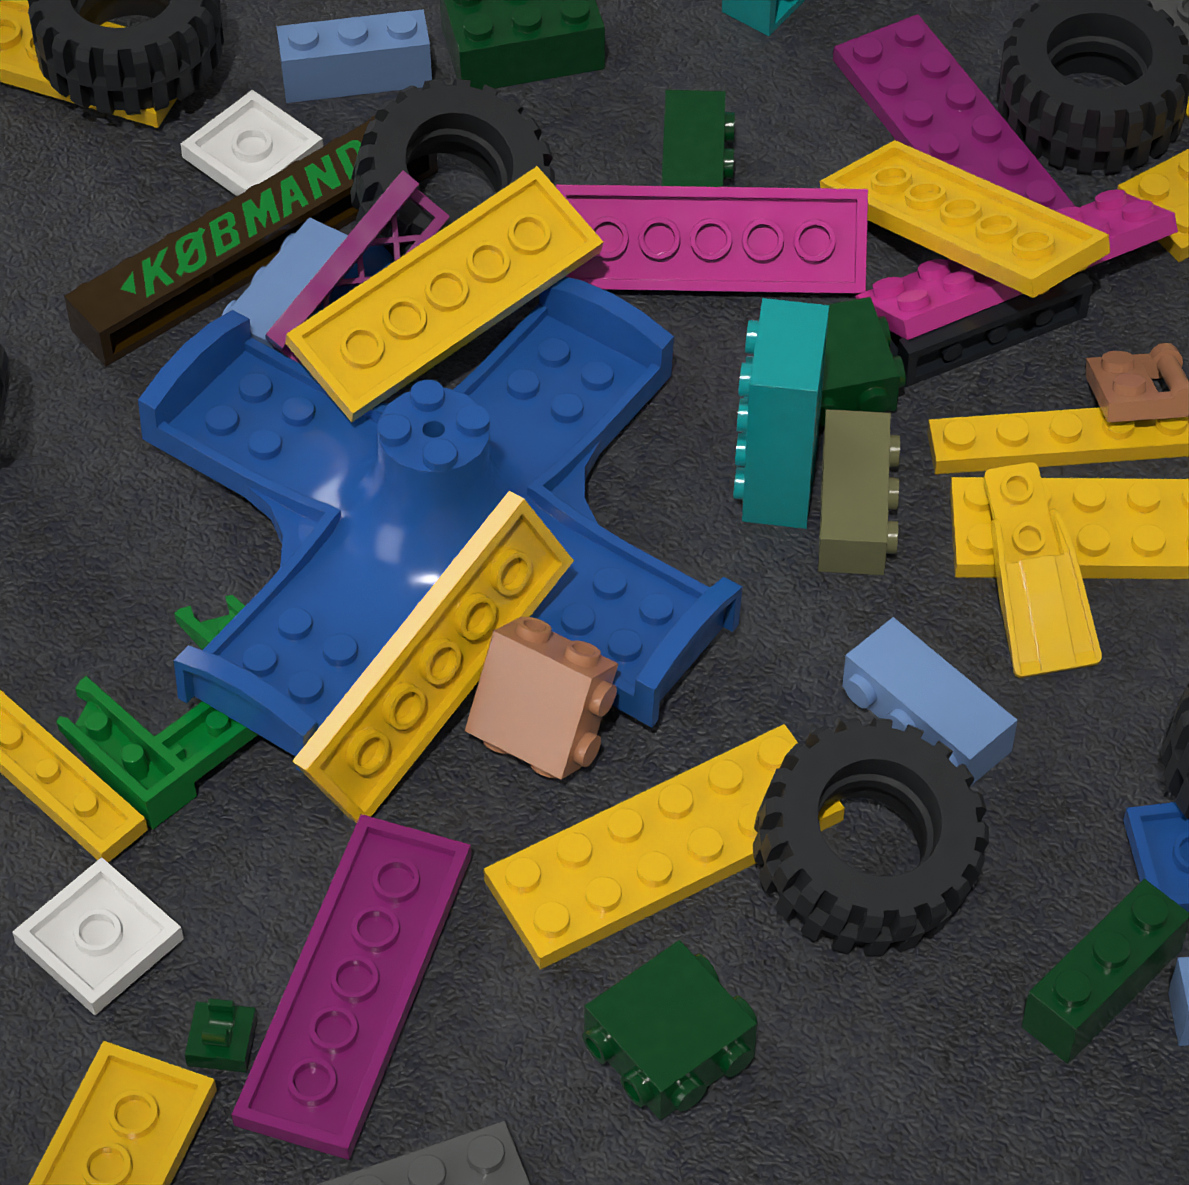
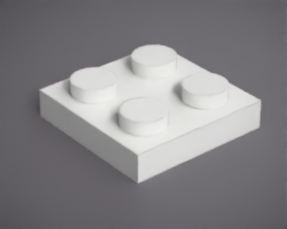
[180,90,323,196]
[12,857,184,1015]

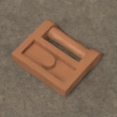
[1086,343,1189,422]

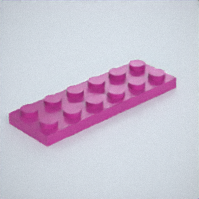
[556,184,868,293]
[856,189,1178,340]

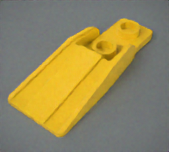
[984,462,1102,678]

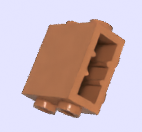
[465,616,618,780]

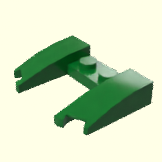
[56,595,258,830]

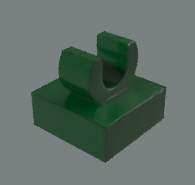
[185,998,258,1073]

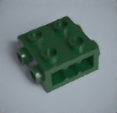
[820,297,906,426]
[582,939,758,1121]

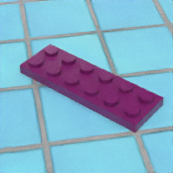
[833,14,1075,211]
[232,814,472,1160]

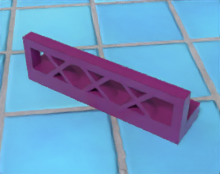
[265,170,450,366]

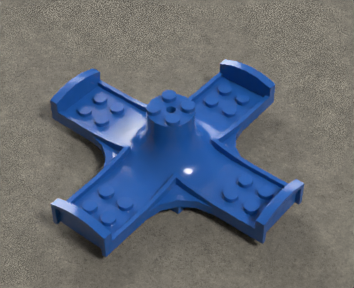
[138,276,743,773]

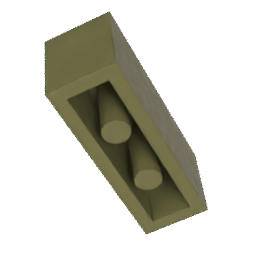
[818,410,900,575]

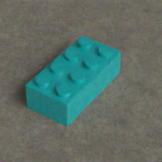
[733,298,829,529]

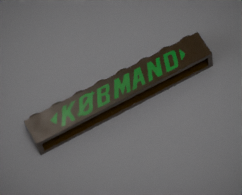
[64,115,438,367]

